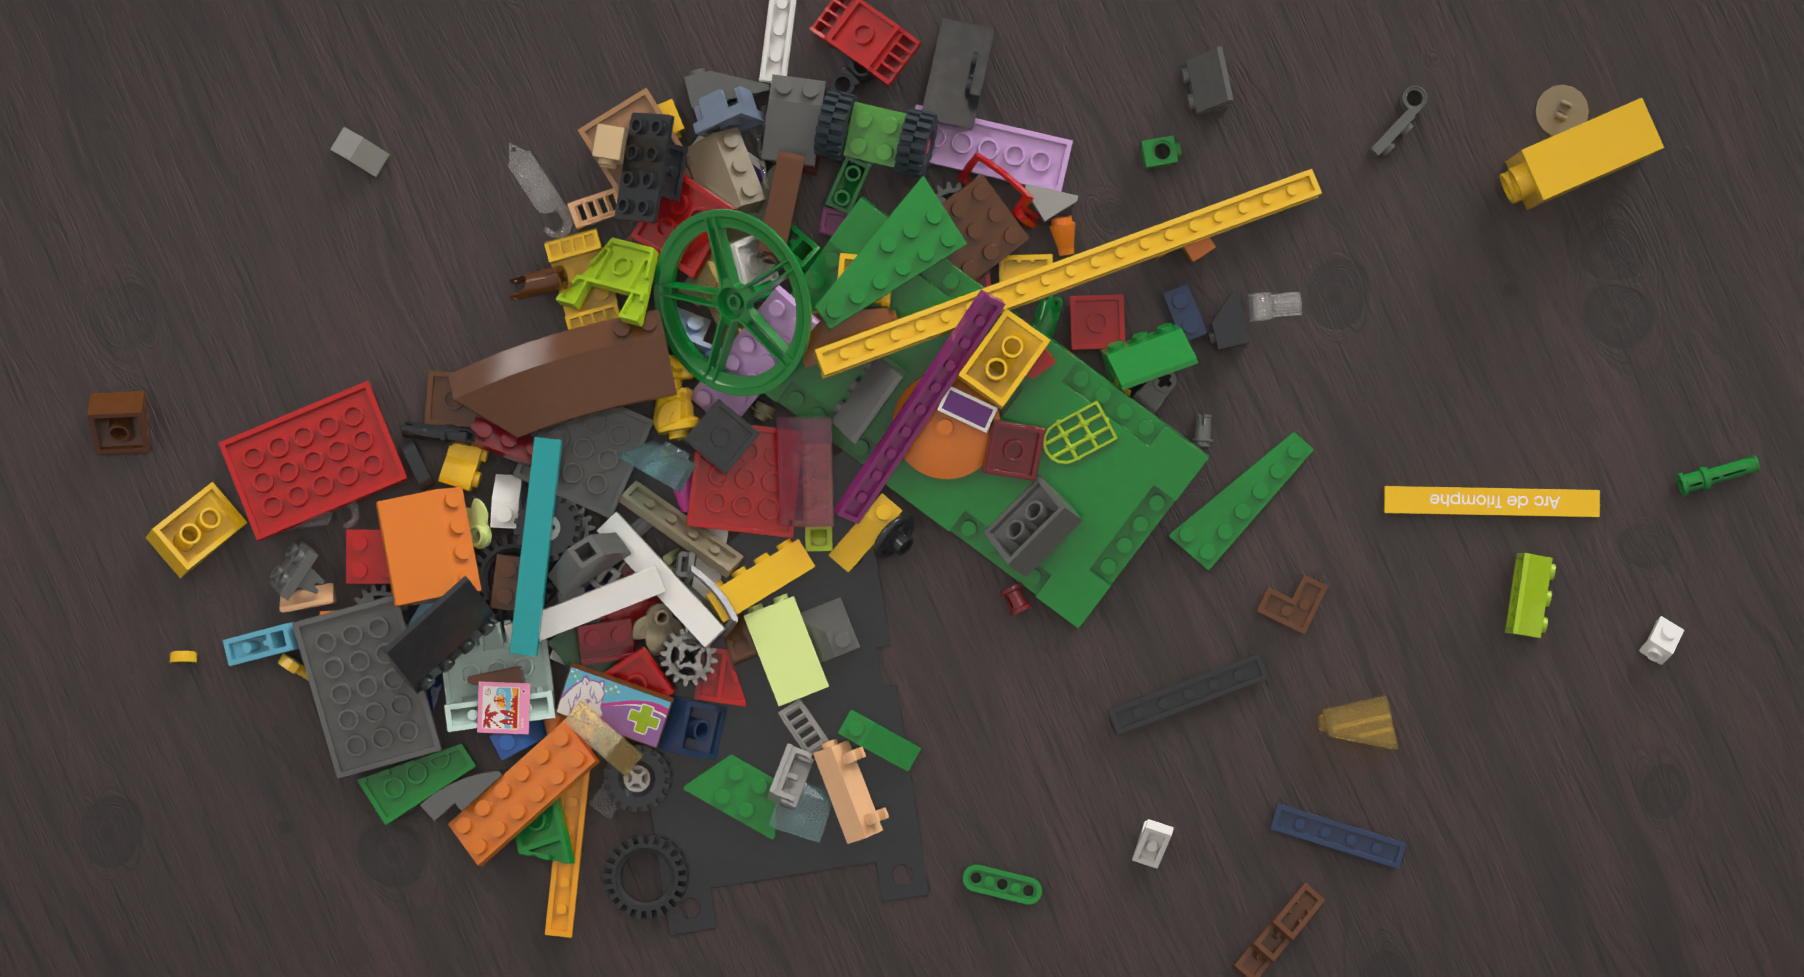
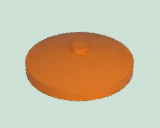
[892,376,1001,479]

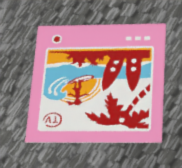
[477,681,530,734]

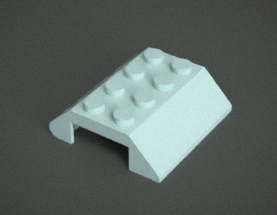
[443,620,556,732]

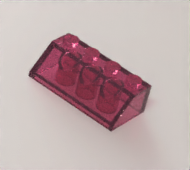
[777,416,834,527]

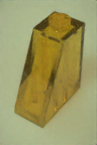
[1318,695,1398,750]

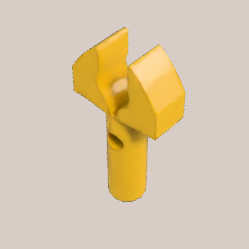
[278,653,309,681]

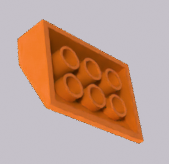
[376,487,482,607]

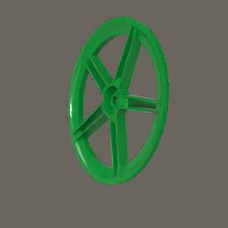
[654,209,812,396]

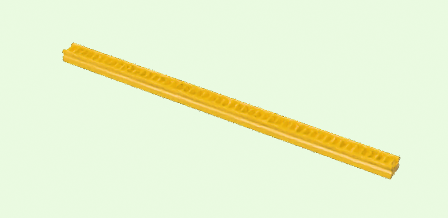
[813,169,1322,379]

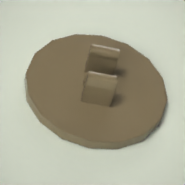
[1535,84,1589,136]

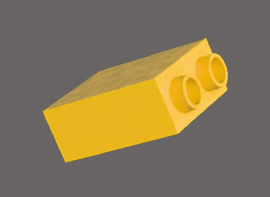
[1500,98,1664,210]

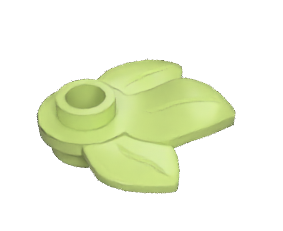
[466,498,492,549]

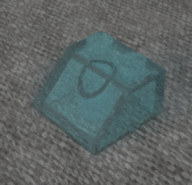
[617,441,696,493]

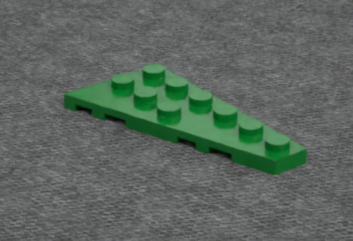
[815,176,967,331]

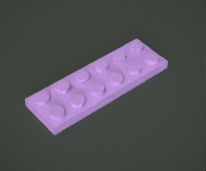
[915,105,1073,192]
[691,285,820,417]

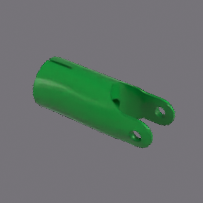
[1032,295,1063,338]

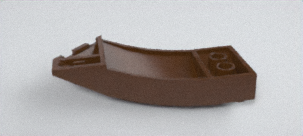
[448,309,677,439]

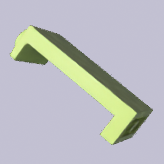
[744,593,829,706]

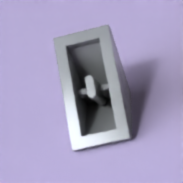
[330,127,390,178]
[1025,184,1078,223]

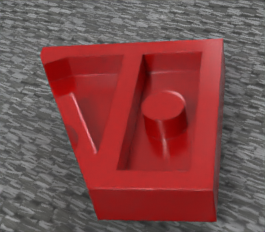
[694,647,746,706]

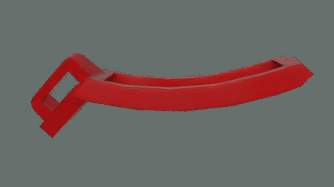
[958,152,1040,229]

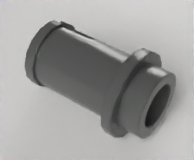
[1192,414,1213,448]

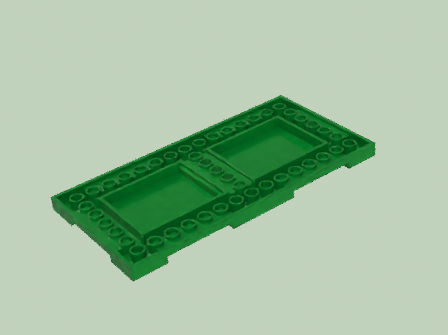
[764,196,1209,629]

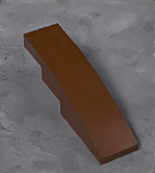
[1232,882,1325,977]

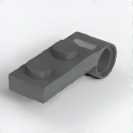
[1368,86,1427,158]

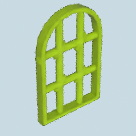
[1043,400,1118,464]

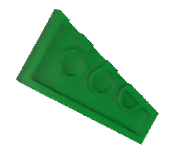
[357,744,477,825]

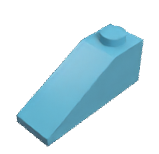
[223,622,299,666]

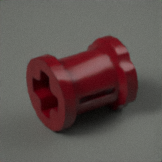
[999,582,1032,616]

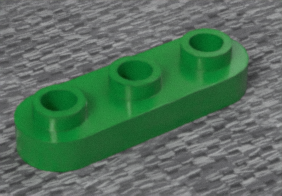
[963,864,1042,905]

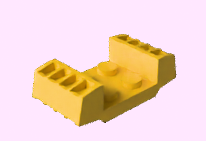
[544,228,620,330]

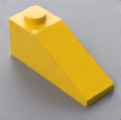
[828,493,903,573]

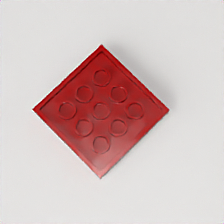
[686,419,805,538]

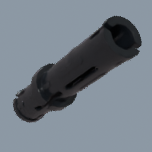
[401,421,476,446]

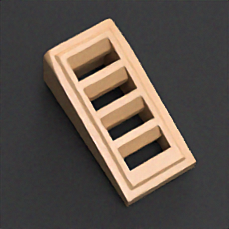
[568,188,618,230]

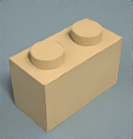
[592,124,628,170]

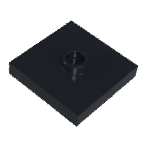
[684,399,760,475]

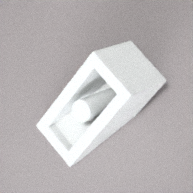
[490,474,523,529]

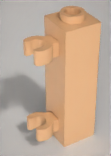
[813,739,889,844]

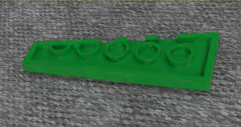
[1168,432,1314,571]

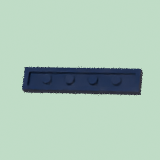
[1269,803,1407,869]

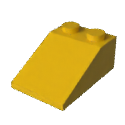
[958,309,1051,410]
[146,482,248,579]

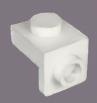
[1639,616,1684,665]

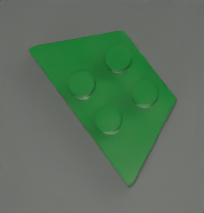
[683,754,777,840]
[515,797,575,864]

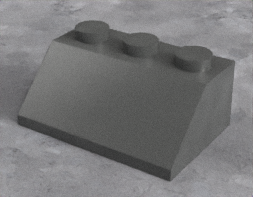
[832,356,907,444]
[983,476,1083,577]

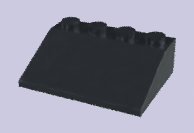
[383,576,498,694]

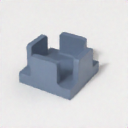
[693,86,766,137]

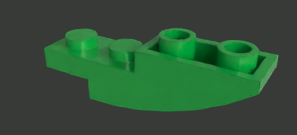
[825,104,874,214]

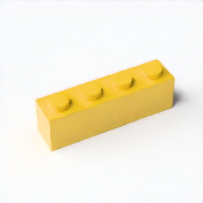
[705,538,815,624]

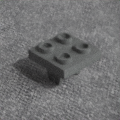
[269,539,325,600]

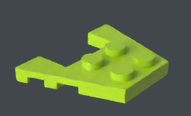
[555,237,659,327]

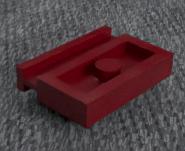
[576,618,634,665]

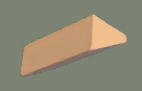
[279,583,337,613]

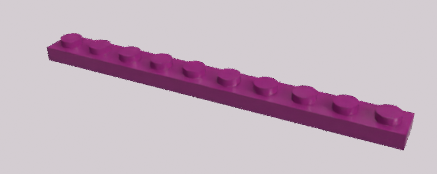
[834,290,1006,524]

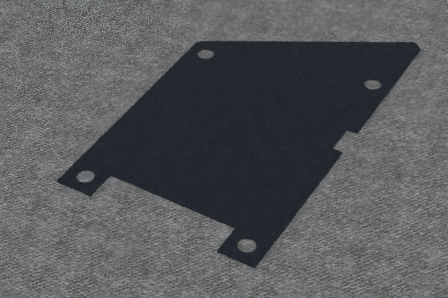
[634,451,929,935]

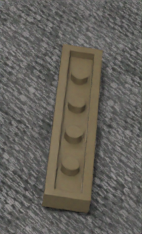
[619,480,744,578]

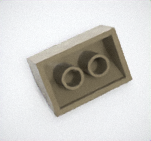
[686,127,766,214]

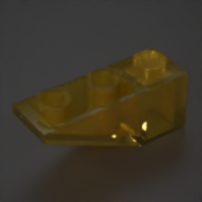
[564,701,643,776]

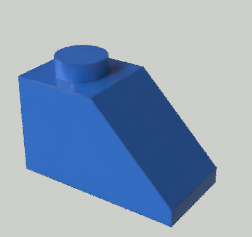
[489,719,547,760]

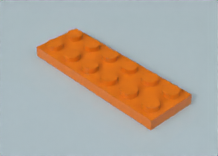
[448,720,600,866]

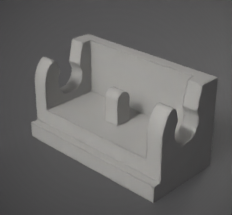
[767,743,814,810]

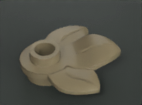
[632,603,682,656]

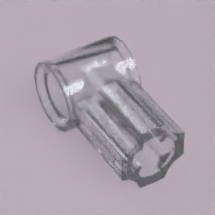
[1247,292,1302,322]

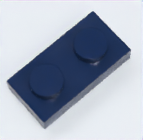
[1162,284,1207,341]

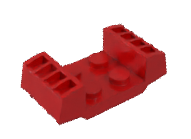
[809,0,922,88]

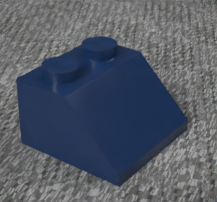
[658,695,727,760]

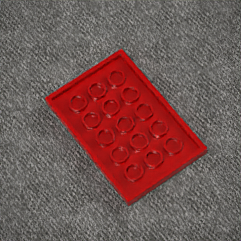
[218,381,409,542]

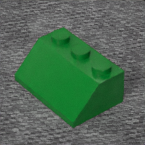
[1100,323,1198,390]

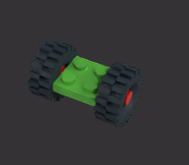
[814,89,938,180]

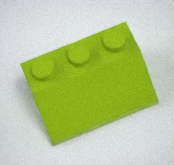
[1505,553,1556,638]

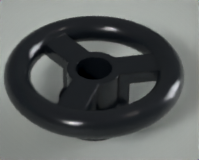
[873,514,915,559]

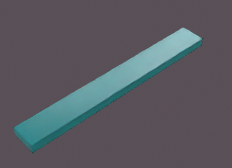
[509,437,563,656]

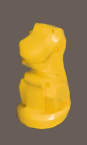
[653,355,699,440]

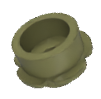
[750,399,776,422]

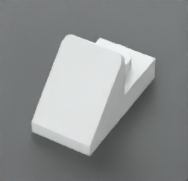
[1132,819,1173,869]

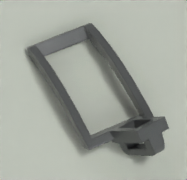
[676,551,738,637]

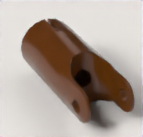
[509,265,568,301]

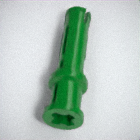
[1676,455,1760,497]

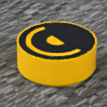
[170,651,197,664]

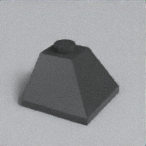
[801,597,860,663]

